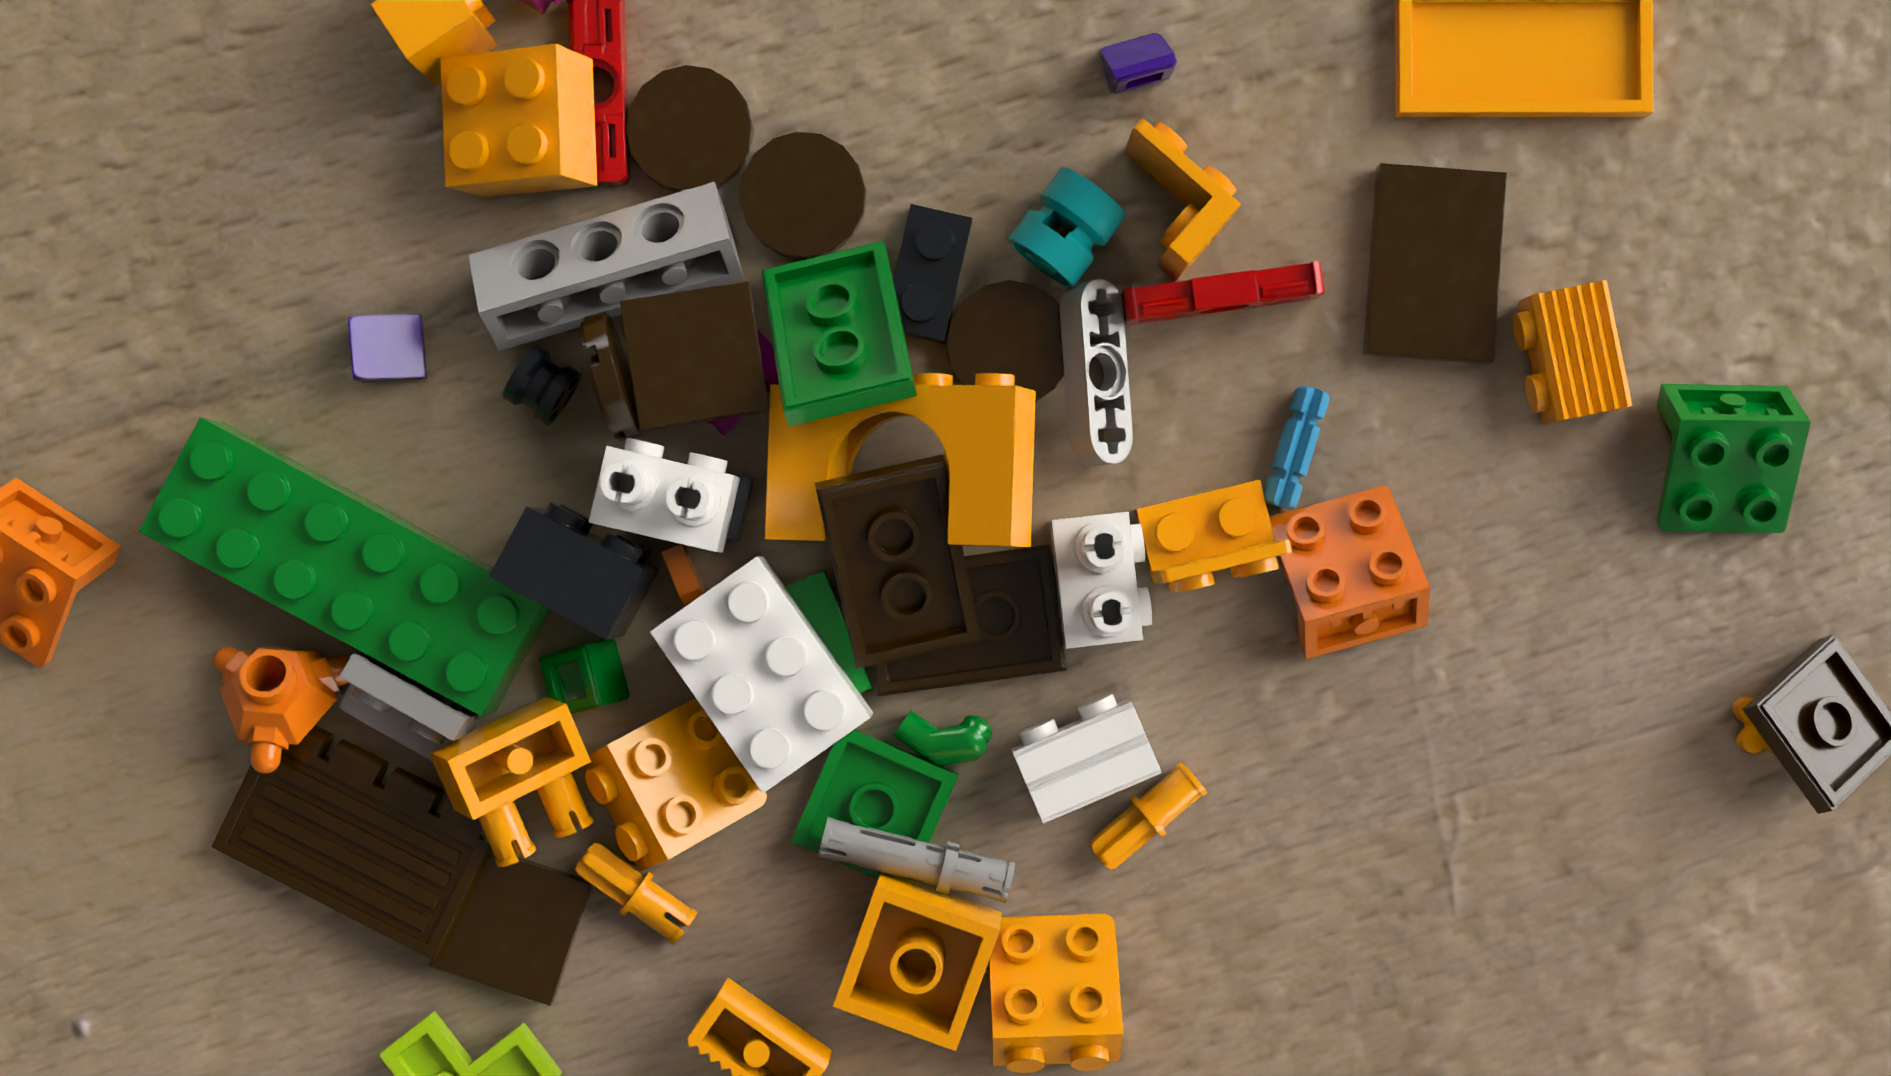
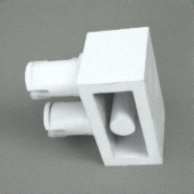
[589,438,740,553]
[1049,512,1152,649]

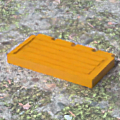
[1394,0,1653,117]

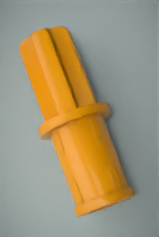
[1089,762,1208,870]
[575,842,698,945]

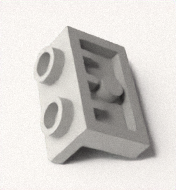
[339,653,480,762]

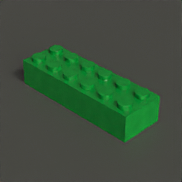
[138,417,551,716]

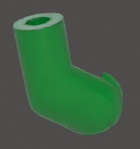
[893,710,992,766]

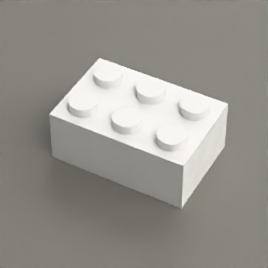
[650,556,873,793]

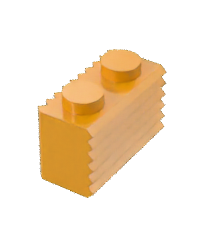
[1512,280,1632,424]
[687,978,832,1076]

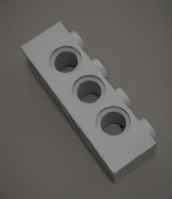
[468,182,744,351]

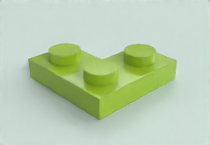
[378,1011,562,1076]

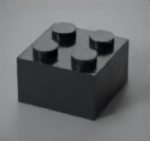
[489,502,659,640]

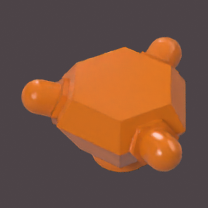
[213,646,350,774]

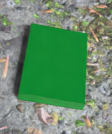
[761,241,917,427]

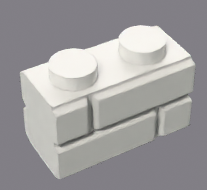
[1011,694,1162,824]

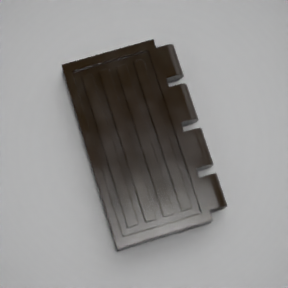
[211,725,493,961]

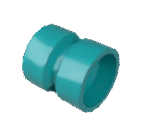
[1007,167,1127,288]

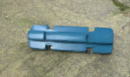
[1263,386,1330,510]

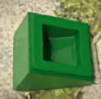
[538,638,629,714]

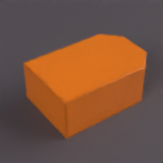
[661,544,705,605]

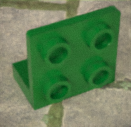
[1656,384,1811,533]

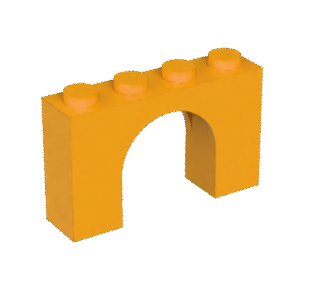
[765,373,1036,548]

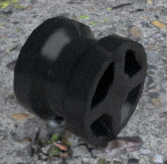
[503,345,582,426]

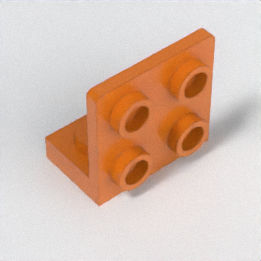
[0,478,122,668]
[1269,485,1430,660]

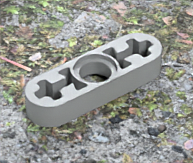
[1060,279,1133,466]

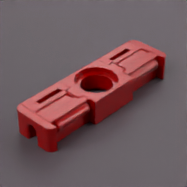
[566,0,630,188]
[1121,261,1325,325]

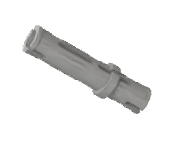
[818,817,1015,903]

